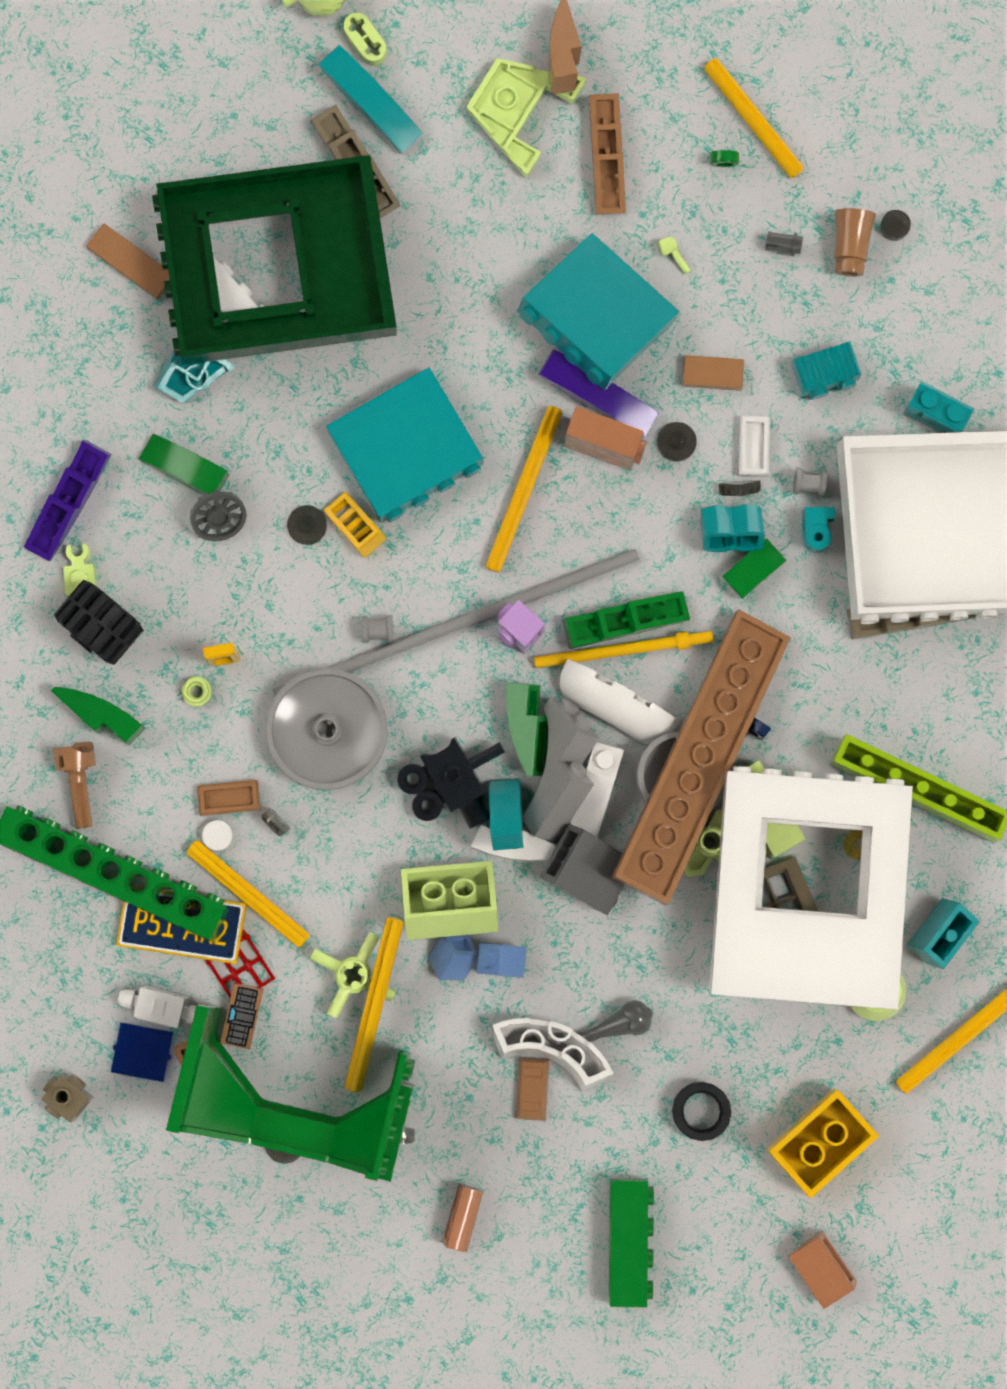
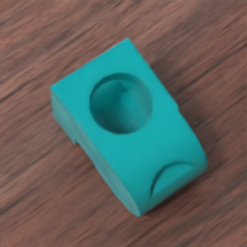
[802,507,835,553]

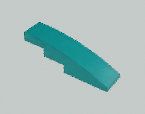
[317,44,423,153]

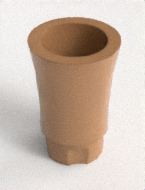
[834,208,876,277]

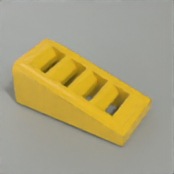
[323,491,386,558]

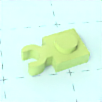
[63,544,97,598]

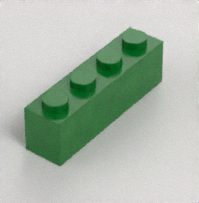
[609,1179,654,1307]

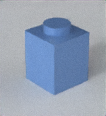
[476,943,526,978]

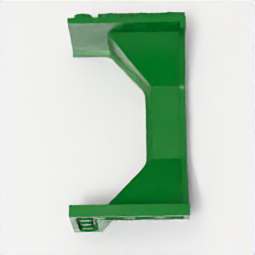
[166,1005,416,1182]

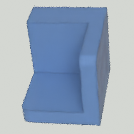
[429,935,478,980]

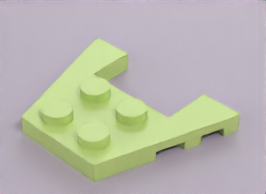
[467,58,587,178]

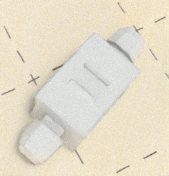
[118,985,196,1028]

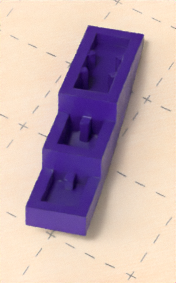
[538,349,659,438]
[24,440,112,561]

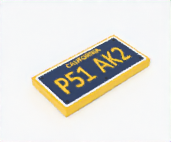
[116,886,247,964]

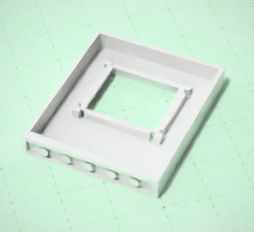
[709,766,913,1010]

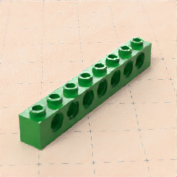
[0,805,229,943]

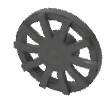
[190,490,247,541]

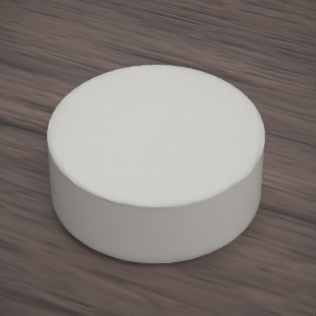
[202,820,233,851]

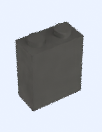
[540,823,625,916]

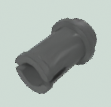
[765,231,803,256]

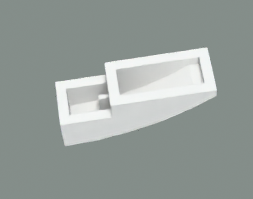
[471,825,557,862]

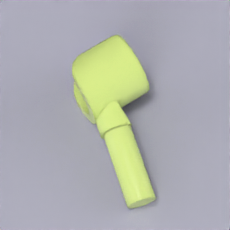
[658,237,691,274]

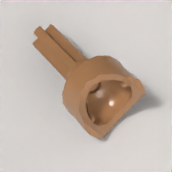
[53,742,96,829]

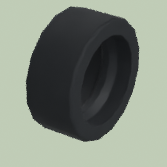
[672,1082,732,1141]

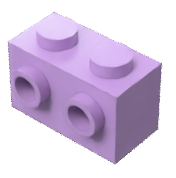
[497,600,545,654]

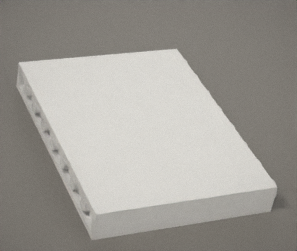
[837,431,1007,624]

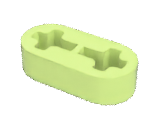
[344,13,387,66]

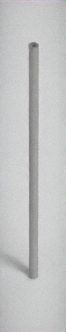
[272,549,639,697]

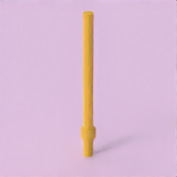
[534,630,714,668]

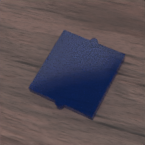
[111,1022,174,1082]

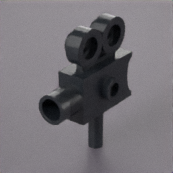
[397,736,505,829]

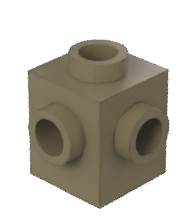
[41,1074,94,1122]

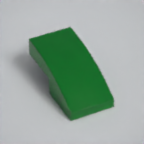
[722,538,787,599]

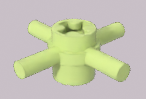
[310,932,396,1019]

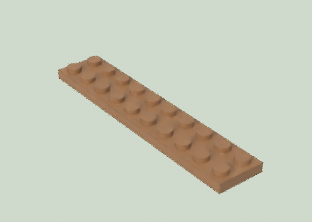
[611,609,791,905]

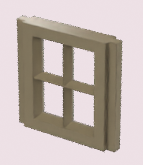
[762,856,819,912]

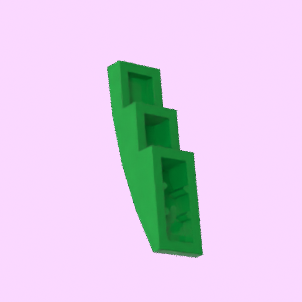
[562,591,690,649]

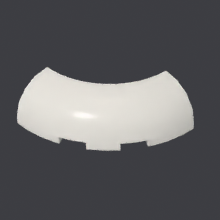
[560,659,679,745]
[492,1018,614,1091]

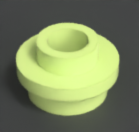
[182,676,212,707]

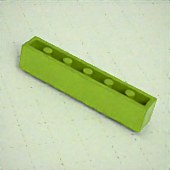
[829,734,1007,843]

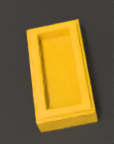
[203,642,241,667]

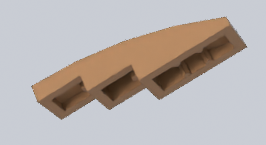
[589,93,626,214]

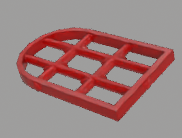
[206,929,275,998]

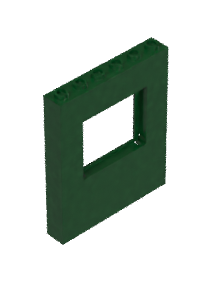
[152,155,397,365]

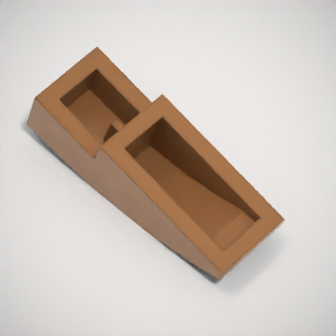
[548,0,582,94]

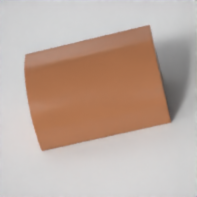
[788,1230,857,1309]

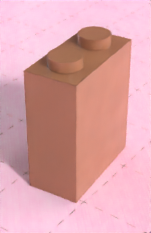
[564,406,647,471]

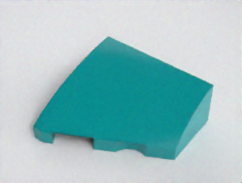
[153,350,235,403]

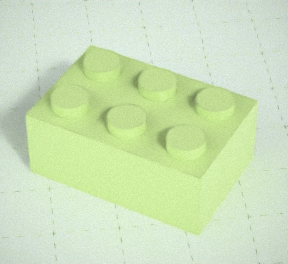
[401,861,499,940]

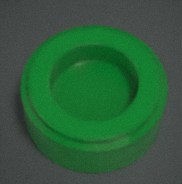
[710,150,739,167]

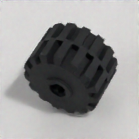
[54,580,144,665]

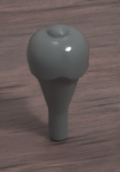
[578,1000,653,1042]

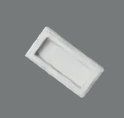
[738,416,770,477]

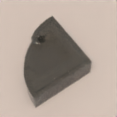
[718,480,761,496]

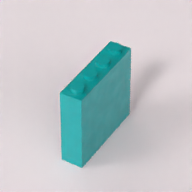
[517,233,679,391]
[326,367,484,523]

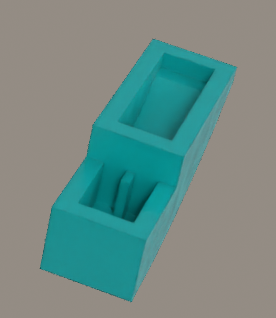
[489,778,524,851]

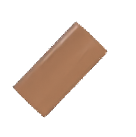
[442,1184,484,1252]

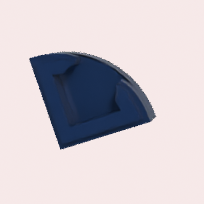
[748,717,771,740]

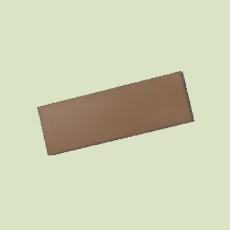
[86,223,170,301]

